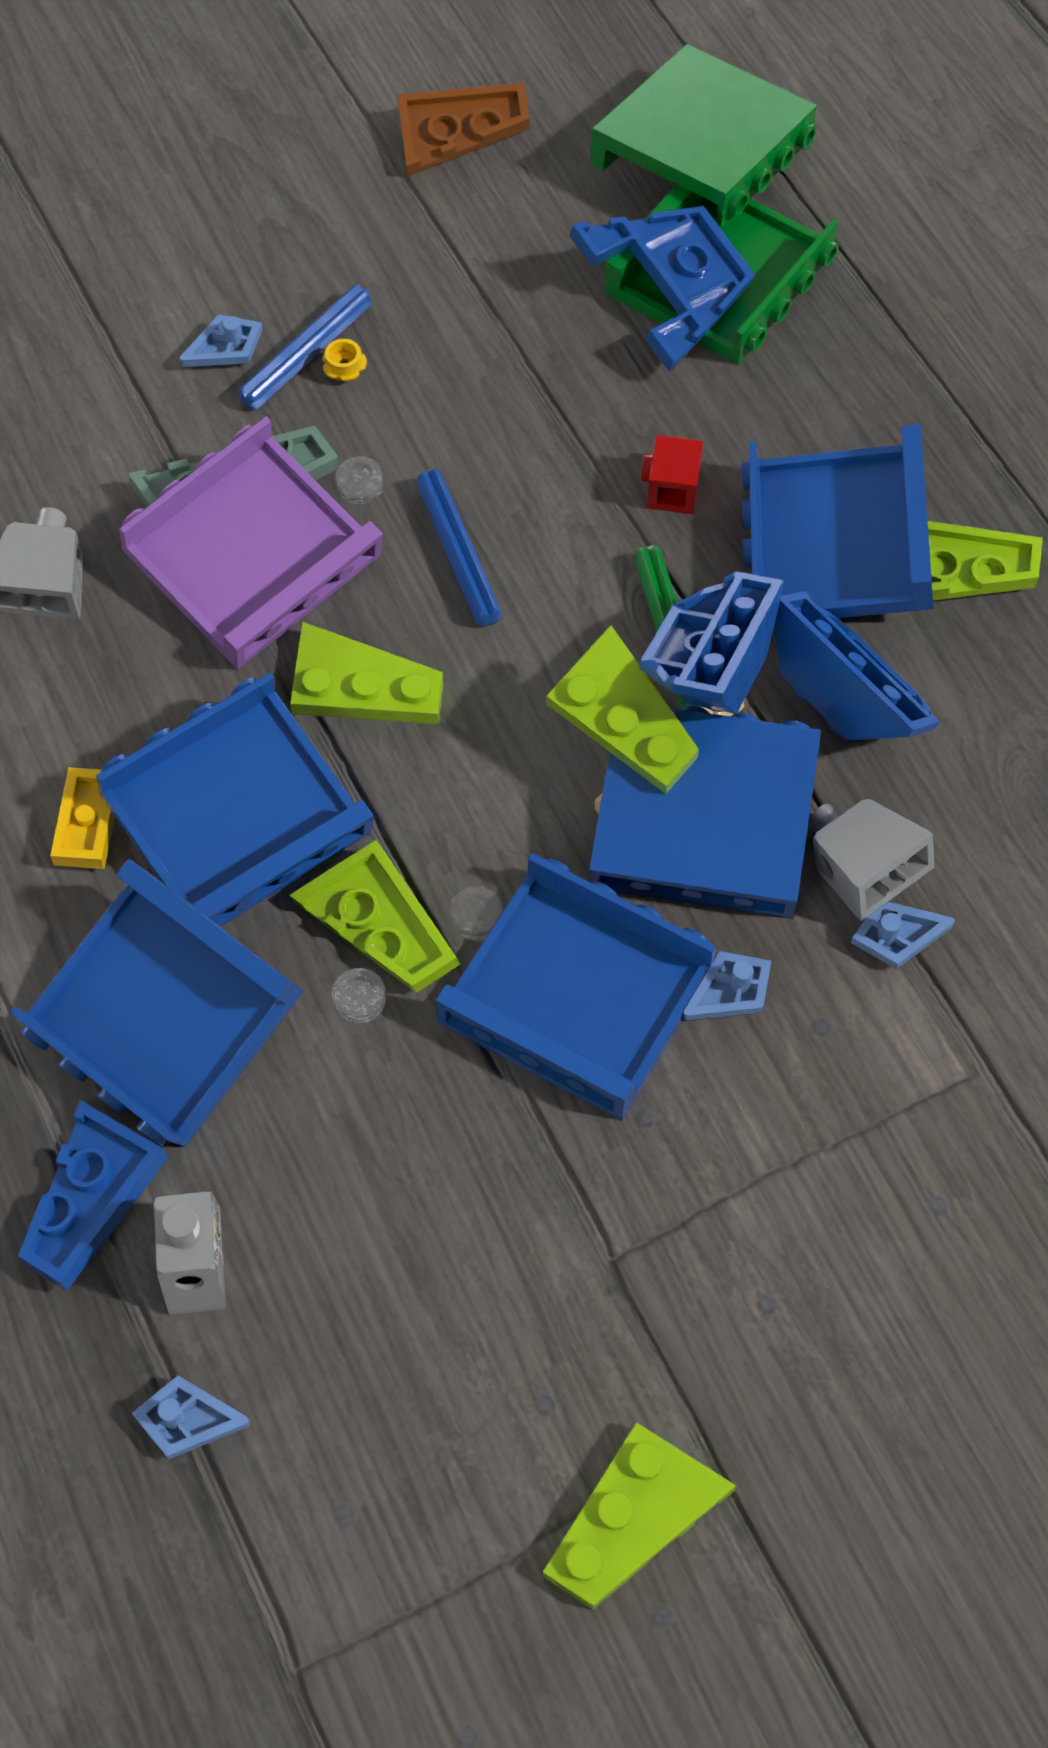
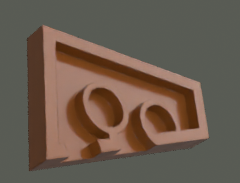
[397,83,530,177]

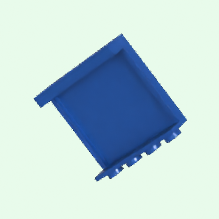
[741,424,934,618]
[96,672,374,927]
[589,706,821,919]
[436,853,716,1121]
[10,859,304,1147]

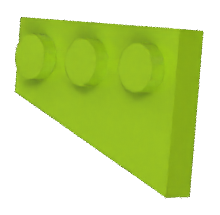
[928,521,1043,600]
[290,621,443,724]
[546,625,699,794]
[289,840,460,993]
[542,1422,736,1610]

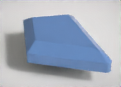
[180,314,263,367]
[851,902,955,969]
[683,951,771,1020]
[132,1376,250,1460]

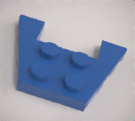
[569,206,755,371]

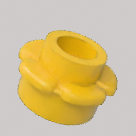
[322,339,367,382]

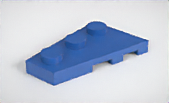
[18,1100,169,1291]

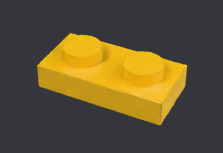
[50,767,115,869]

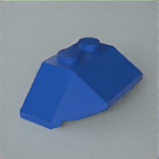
[640,571,784,714]
[774,591,940,740]

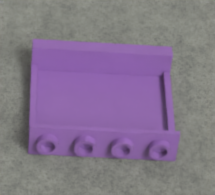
[119,416,383,670]

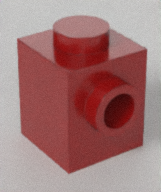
[641,435,703,514]

